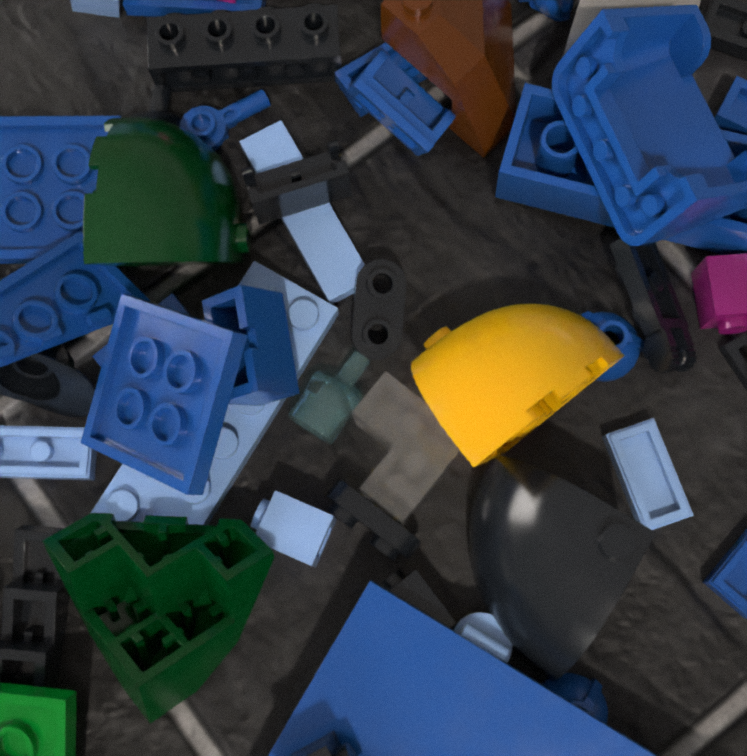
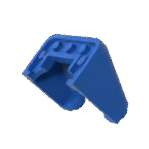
[552,4,747,246]

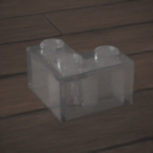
[352,371,461,526]

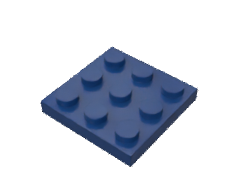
[0,116,122,264]
[81,294,248,495]

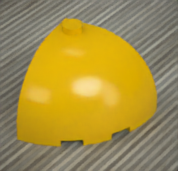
[411,304,625,467]

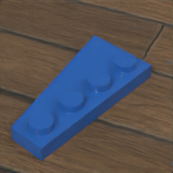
[0,231,150,367]

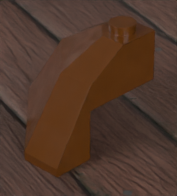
[381,0,516,158]

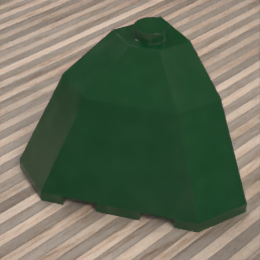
[43,513,274,724]

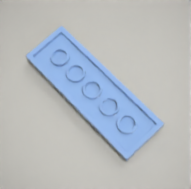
[91,261,339,525]

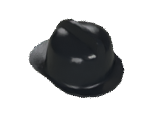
[0,344,95,417]

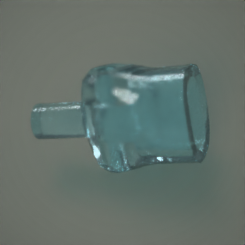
[288,351,370,445]

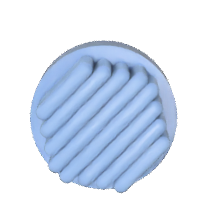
[453,612,512,663]

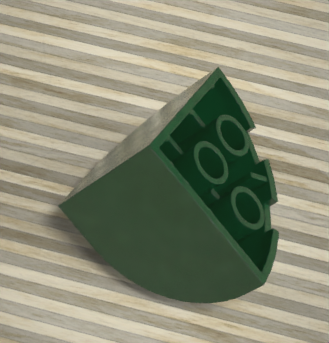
[83,117,251,267]

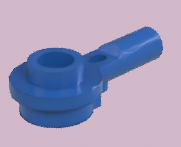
[180,89,271,151]

